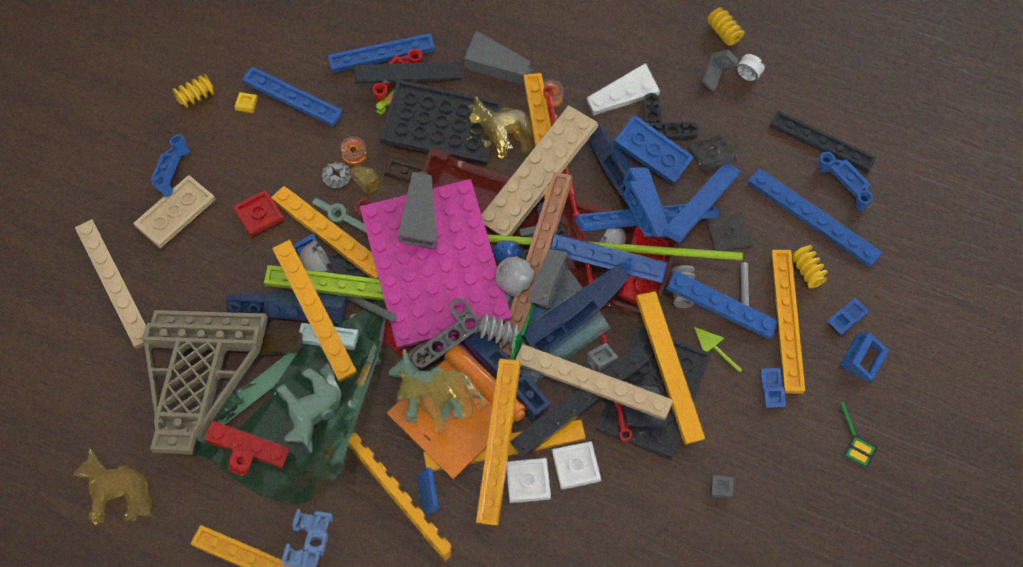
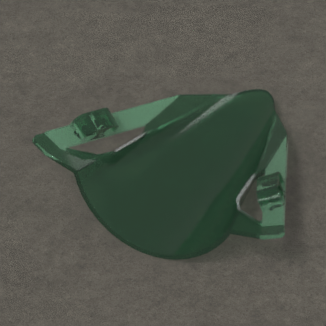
[192,300,387,505]

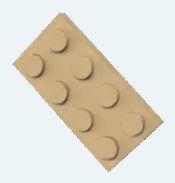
[133,175,215,249]

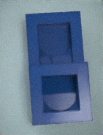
[827,298,869,336]
[760,368,786,408]

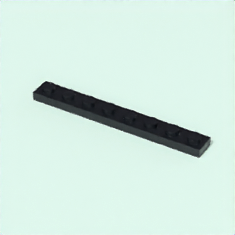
[510,345,650,459]

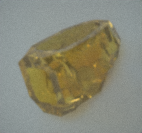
[350,165,382,194]

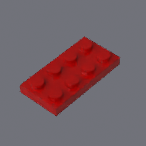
[618,226,669,306]

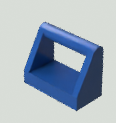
[840,332,889,383]

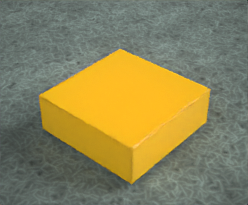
[235,92,258,113]

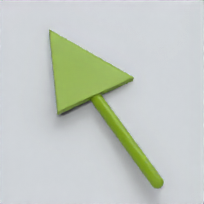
[694,327,742,372]

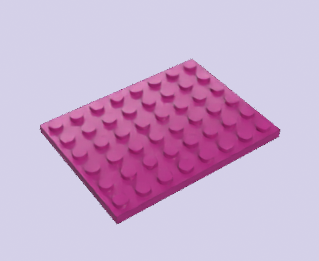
[360,179,512,349]

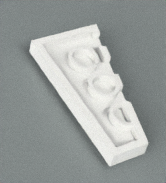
[587,63,660,116]

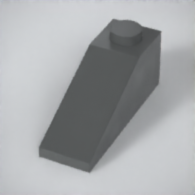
[529,249,568,309]

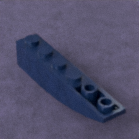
[589,124,633,206]
[521,264,629,352]
[226,292,346,324]
[457,331,551,423]

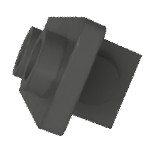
[702,49,739,91]
[584,343,618,373]

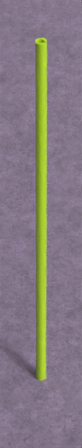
[487,234,743,260]

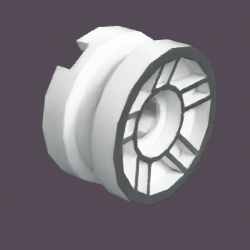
[736,54,765,82]

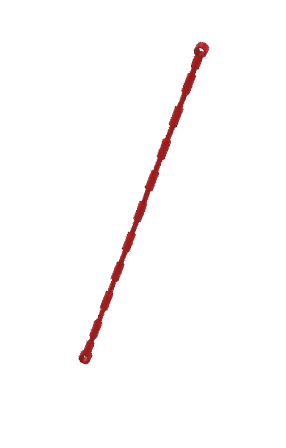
[543,86,632,443]

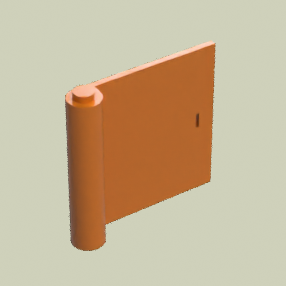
[387,344,526,479]

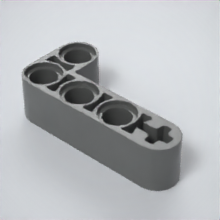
[411,297,479,367]

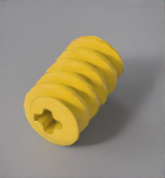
[707,8,745,45]
[172,74,214,108]
[792,245,828,288]

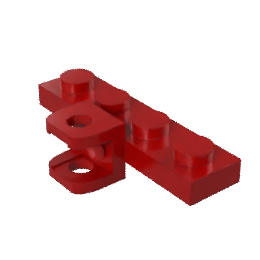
[204,421,290,476]

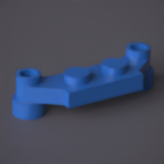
[150,134,190,197]
[818,152,873,211]

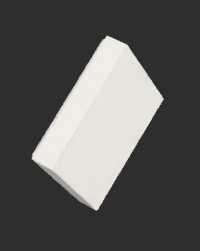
[552,441,601,490]
[506,458,551,503]

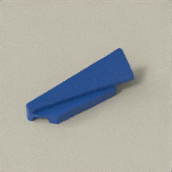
[623,168,668,237]

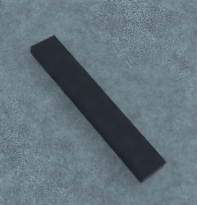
[354,61,462,84]
[769,110,877,174]

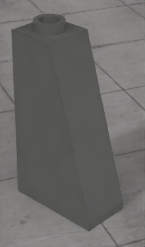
[464,31,533,85]
[398,172,438,249]

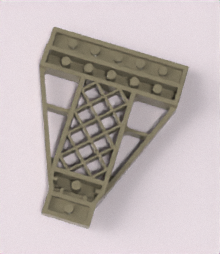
[142,310,268,454]

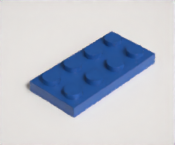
[613,115,694,185]

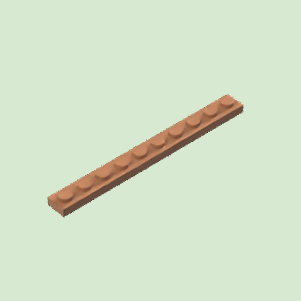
[499,172,573,357]

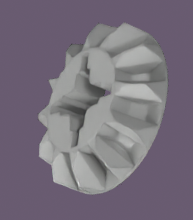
[322,161,351,188]

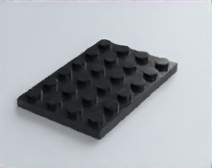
[380,79,502,166]
[596,326,712,459]

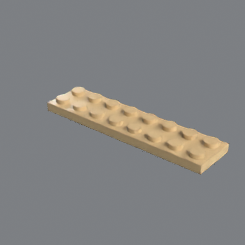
[482,105,599,236]

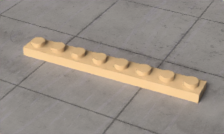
[75,220,146,349]
[515,344,673,420]

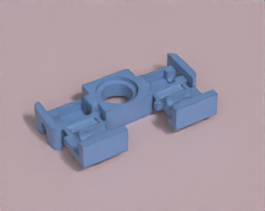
[282,509,333,567]

